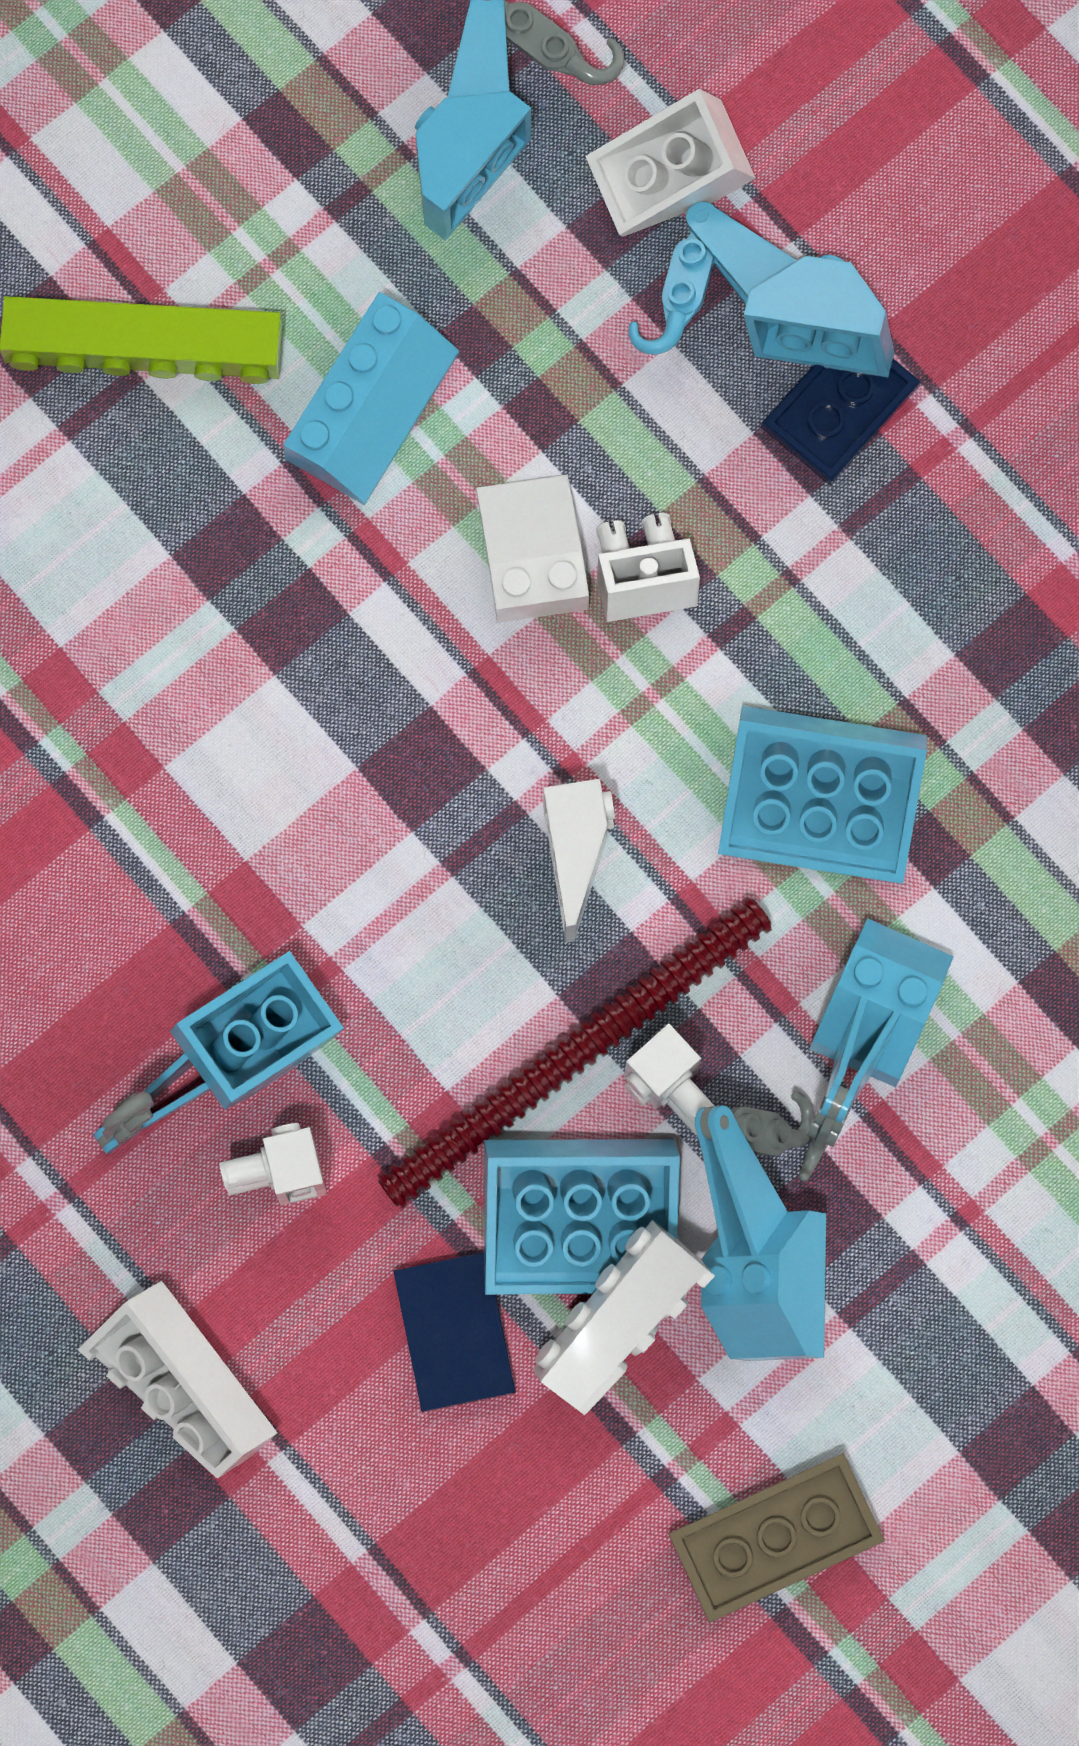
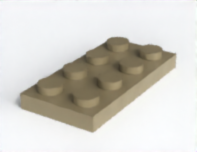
[668,1453,885,1623]

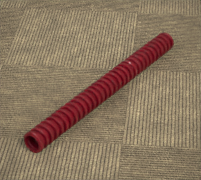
[377,897,772,1209]

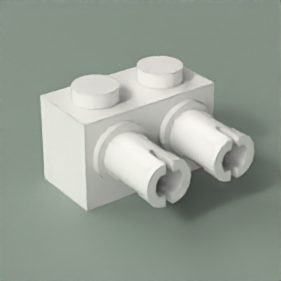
[596,513,700,622]
[624,1024,714,1135]
[219,1123,327,1206]

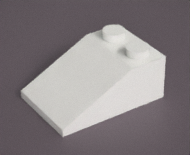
[585,89,756,237]
[476,474,589,623]
[543,779,615,943]

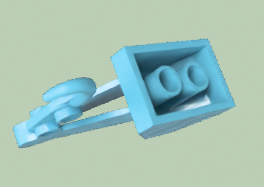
[628,201,894,377]

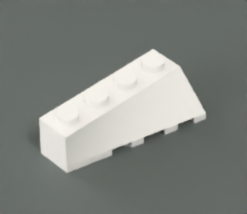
[533,1220,715,1415]
[77,1281,277,1479]

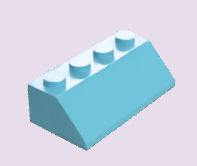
[283,292,459,505]

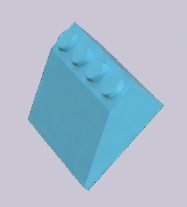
[718,706,927,884]
[483,1139,680,1295]

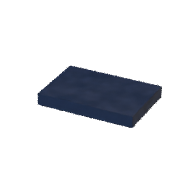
[761,359,921,486]
[393,1252,516,1413]

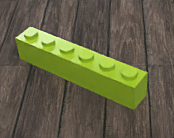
[0,296,283,384]

